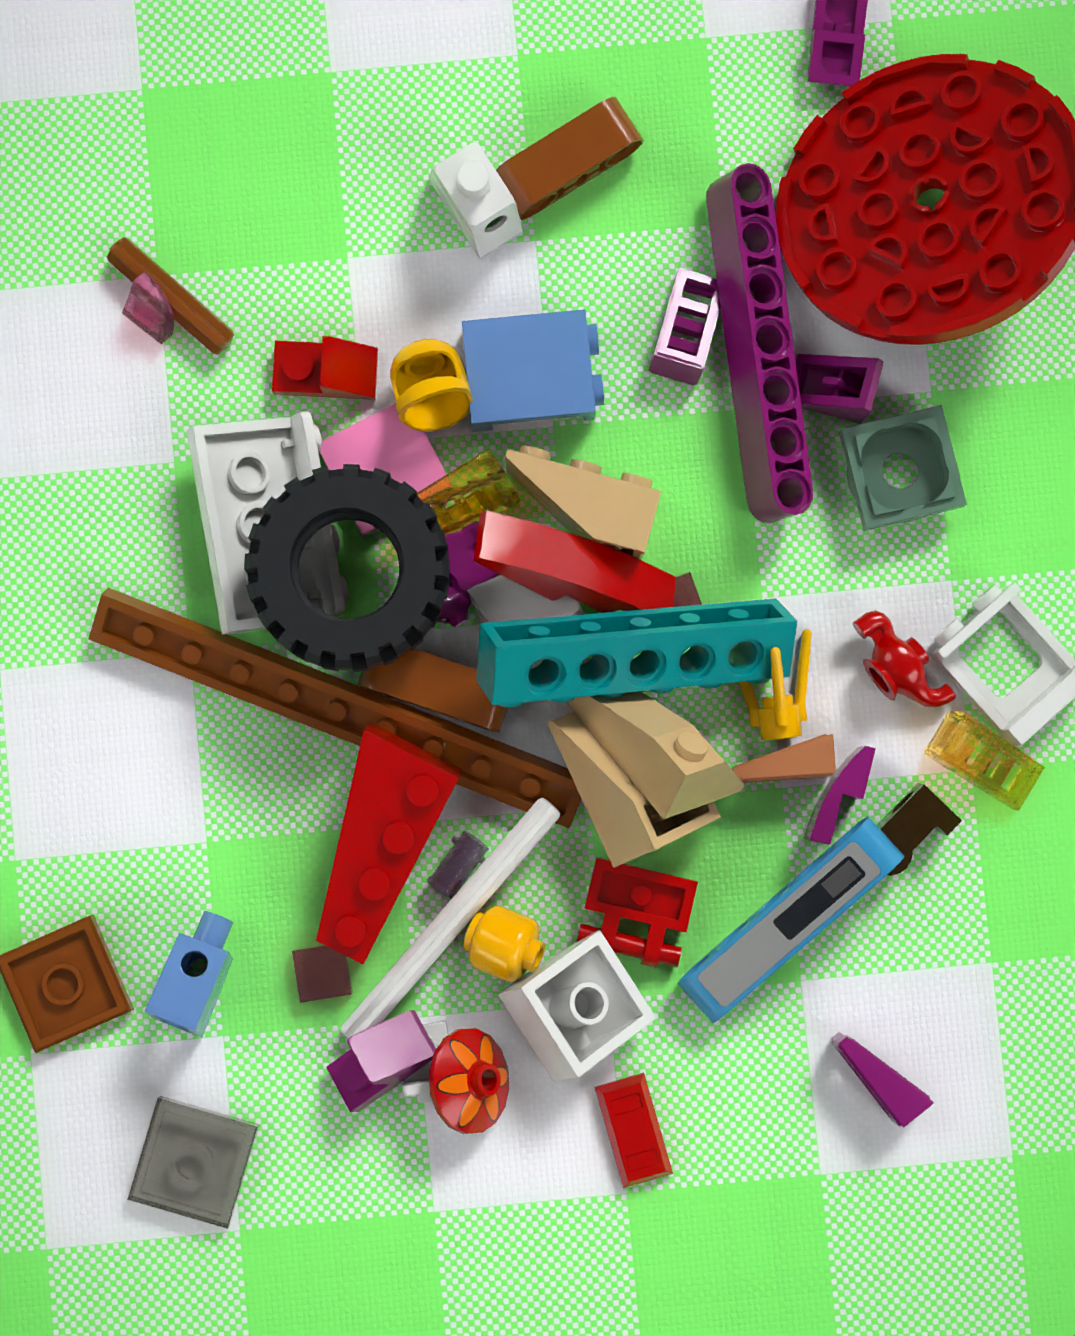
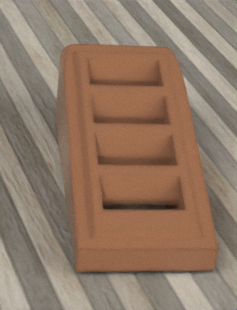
[732,734,836,783]

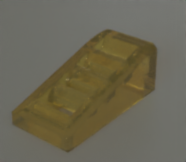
[417,449,521,534]
[924,711,1045,811]

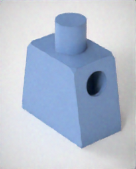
[145,911,233,1038]

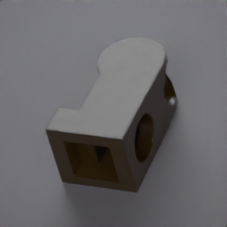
[877,783,962,876]

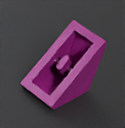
[795,354,884,424]

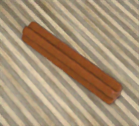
[107,237,234,355]

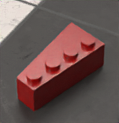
[316,722,462,964]

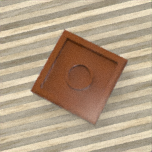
[0,914,134,1053]

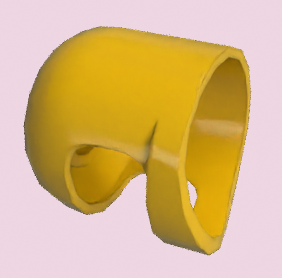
[390,339,473,432]

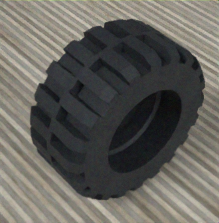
[244,464,450,672]

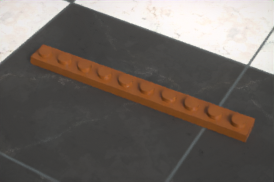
[88,588,582,829]

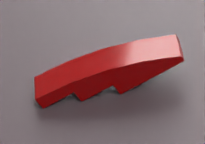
[473,511,676,613]

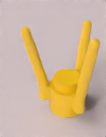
[732,629,812,740]

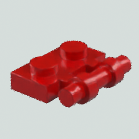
[576,858,698,968]

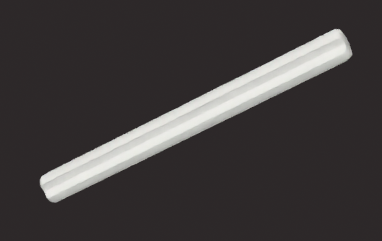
[341,798,560,1038]

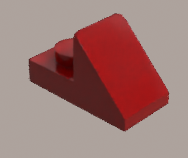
[272,336,378,400]

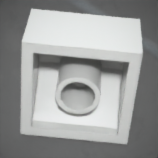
[498,930,656,1082]

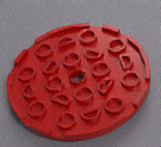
[776,54,1075,345]

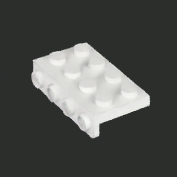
[187,411,348,635]

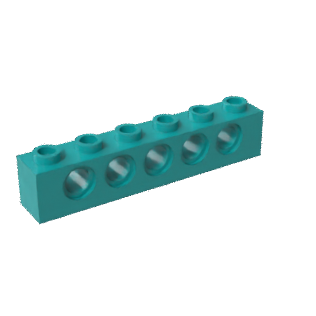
[476,598,797,707]

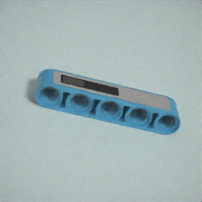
[677,816,904,1023]

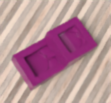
[807,0,868,87]
[804,746,876,845]

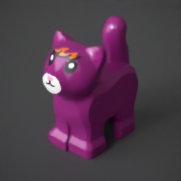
[437,520,500,628]

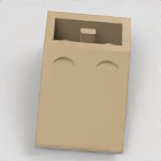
[505,445,661,560]
[547,712,721,868]

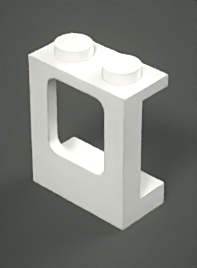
[929,583,1075,747]

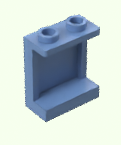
[462,309,604,432]

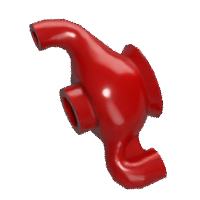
[852,610,956,707]

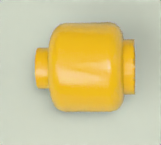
[463,906,545,982]

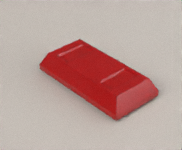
[594,1072,673,1188]

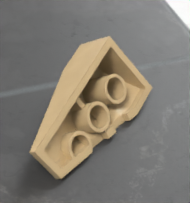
[565,658,745,819]

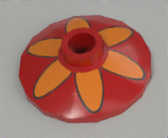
[429,1028,510,1134]

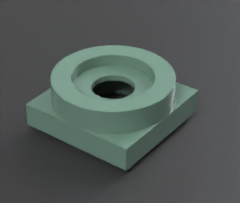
[839,405,967,531]

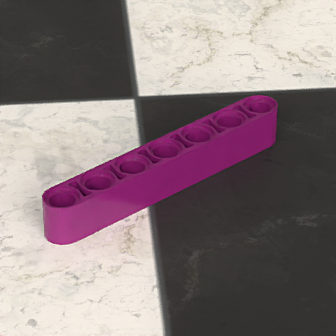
[706,163,813,524]

